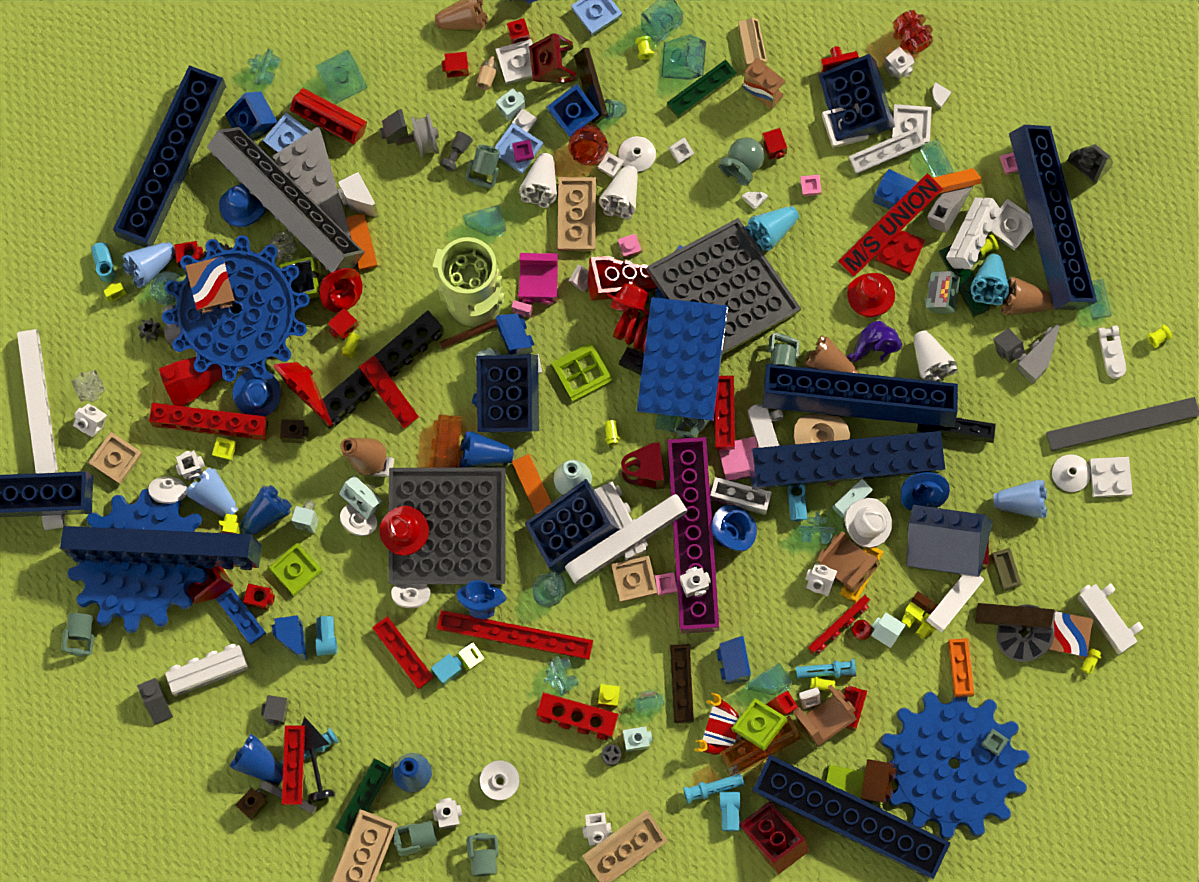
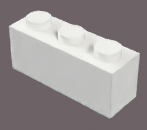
[710,477,772,515]

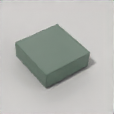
[981,728,1009,757]

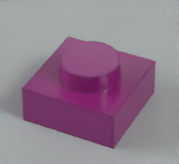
[512,139,534,163]

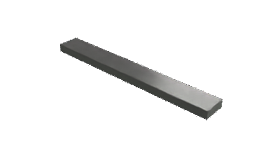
[1046,397,1199,451]

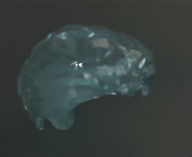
[150,271,182,305]
[533,572,566,608]

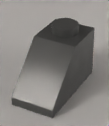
[380,109,409,144]
[137,678,173,725]

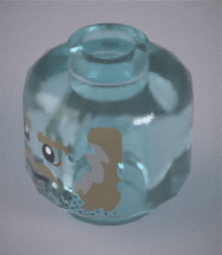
[635,689,664,716]

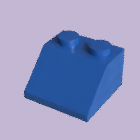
[545,84,599,137]
[225,91,277,140]
[873,169,918,210]
[496,314,534,355]
[272,615,307,661]
[716,636,751,685]

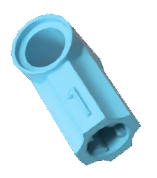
[91,242,116,282]
[787,485,807,522]
[316,616,337,656]
[720,792,740,832]

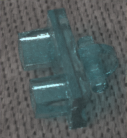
[247,49,280,85]
[799,512,835,544]
[543,656,579,696]

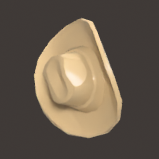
[793,414,850,444]

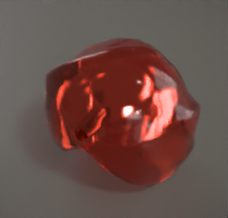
[569,125,609,166]

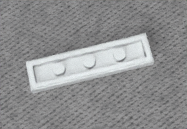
[849,127,925,174]
[926,575,984,633]

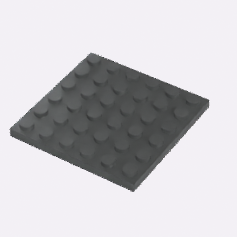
[646,218,801,355]
[389,468,506,584]

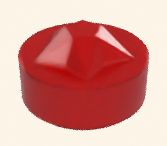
[852,620,872,640]

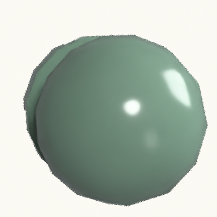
[718,137,765,186]

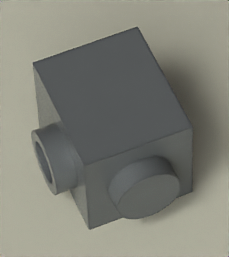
[993,328,1025,363]
[261,695,289,726]

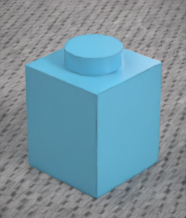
[431,653,463,686]

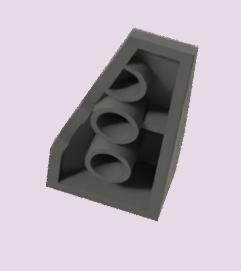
[1067,144,1113,184]

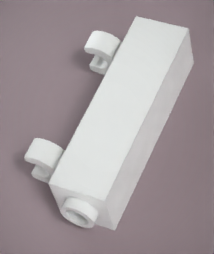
[747,404,783,448]
[1077,584,1143,655]

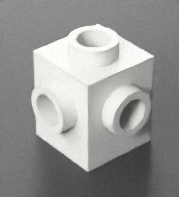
[884,46,914,80]
[73,404,107,437]
[176,451,205,480]
[805,563,837,596]
[680,567,711,597]
[433,798,462,829]
[583,812,612,846]

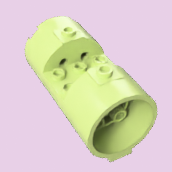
[432,237,505,327]

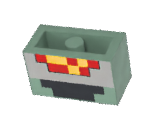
[925,271,960,314]

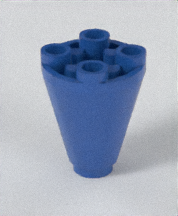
[459,431,513,468]
[239,485,292,535]
[229,734,283,785]
[392,753,432,793]

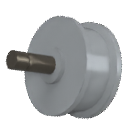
[395,113,439,158]

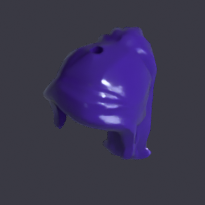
[847,321,903,362]

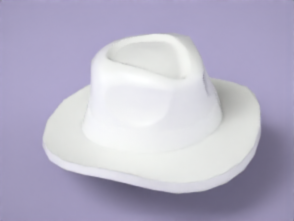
[845,498,892,548]

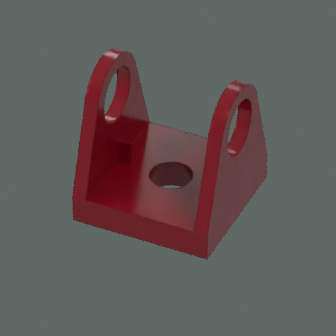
[529,33,577,83]
[621,442,664,489]

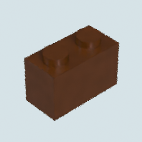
[861,759,896,803]

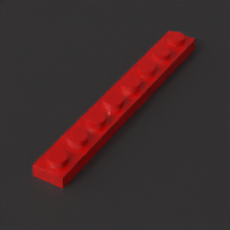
[437,610,593,660]

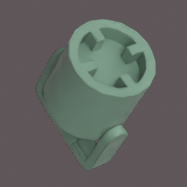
[466,145,500,188]
[768,333,799,367]
[674,412,715,438]
[61,613,94,657]
[393,820,438,856]
[466,833,499,877]

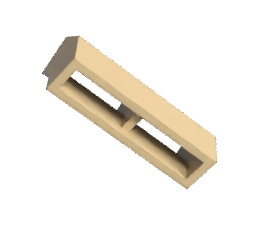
[738,17,767,68]

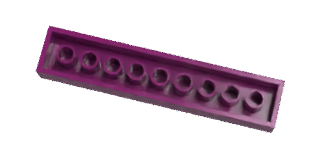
[667,437,719,634]

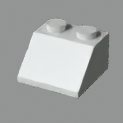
[337,172,379,217]

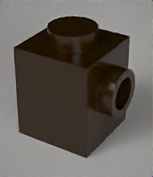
[280,419,309,443]
[235,788,268,821]

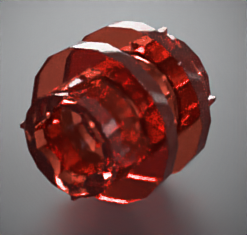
[893,10,933,55]

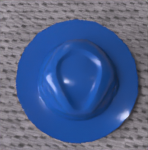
[219,184,266,227]
[233,370,281,416]
[901,472,950,511]
[711,505,757,552]
[457,580,506,619]

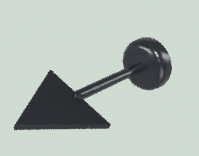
[302,716,336,803]

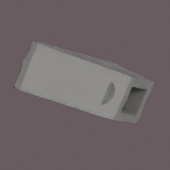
[927,186,973,233]
[1016,324,1059,384]

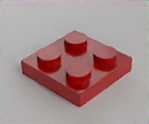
[876,230,925,275]

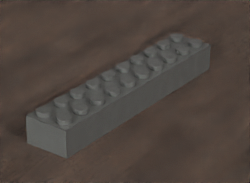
[207,127,365,273]

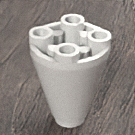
[520,153,557,208]
[599,165,638,219]
[914,331,958,382]

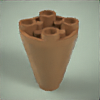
[435,0,488,30]
[1001,277,1054,315]
[804,335,858,373]
[340,437,386,476]

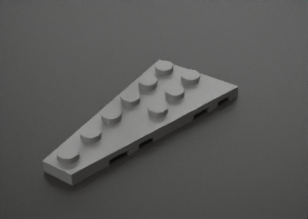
[273,126,351,238]

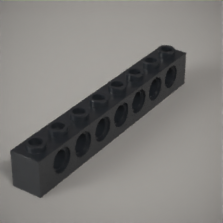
[313,310,444,429]

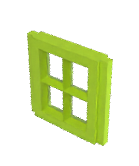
[551,342,613,402]

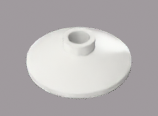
[618,136,656,172]
[1052,454,1091,492]
[148,476,187,504]
[340,504,377,536]
[391,584,430,608]
[480,760,519,800]

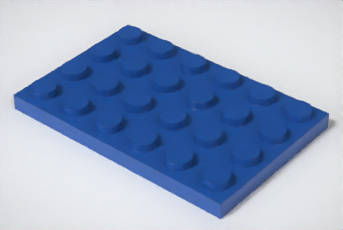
[637,297,728,421]

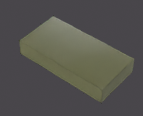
[991,548,1022,591]

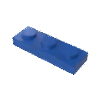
[216,587,267,645]

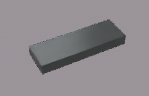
[260,781,318,814]

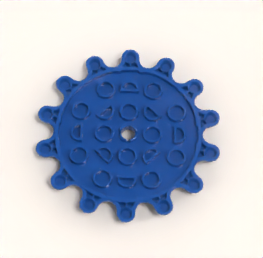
[162,235,310,382]
[67,489,208,633]
[881,692,1030,840]

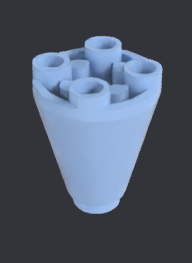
[122,242,176,288]
[185,467,238,518]
[994,480,1047,518]

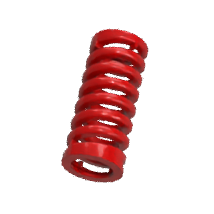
[613,309,649,352]

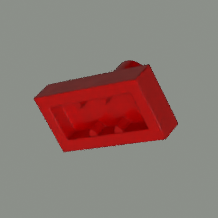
[821,46,859,73]

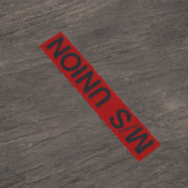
[838,173,943,277]

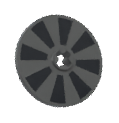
[997,604,1054,662]

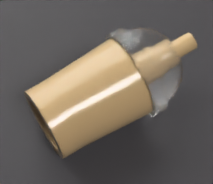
[476,56,498,90]

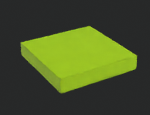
[268,543,323,597]
[732,698,787,751]
[826,765,865,800]

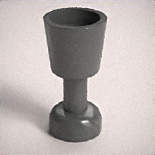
[440,131,473,172]

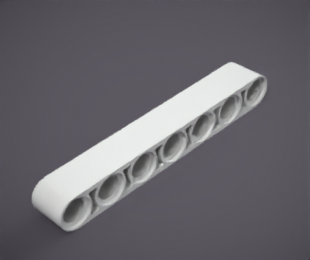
[565,494,688,584]

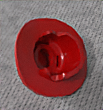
[319,268,363,313]
[847,273,895,317]
[606,283,650,317]
[379,506,429,556]

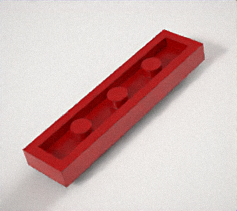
[358,355,419,428]
[715,376,735,450]
[808,595,870,656]
[372,616,434,690]
[282,725,305,805]

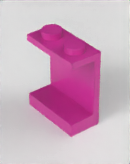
[518,253,558,305]

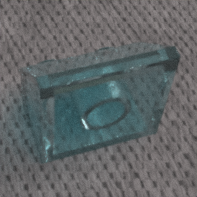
[641,0,683,44]
[661,34,706,80]
[315,49,367,104]

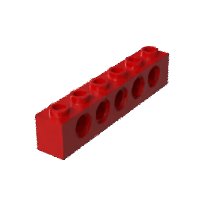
[149,403,268,441]

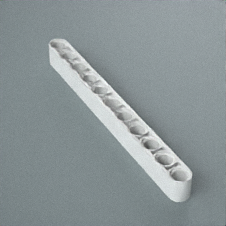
[17,329,65,531]

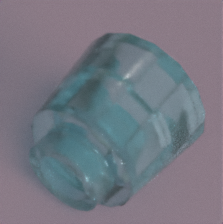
[605,99,626,120]

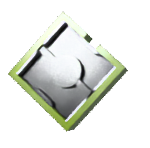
[280,256,322,299]

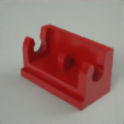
[844,686,868,731]

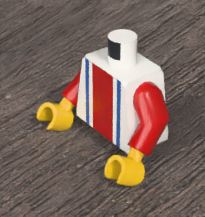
[694,693,748,755]

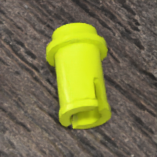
[341,333,360,358]
[604,420,620,446]
[1080,648,1101,675]
[810,676,835,692]

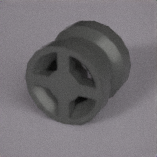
[602,745,621,766]

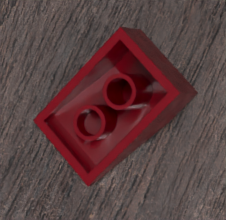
[739,801,809,875]

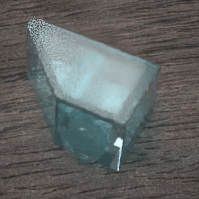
[463,205,506,237]
[746,662,792,695]

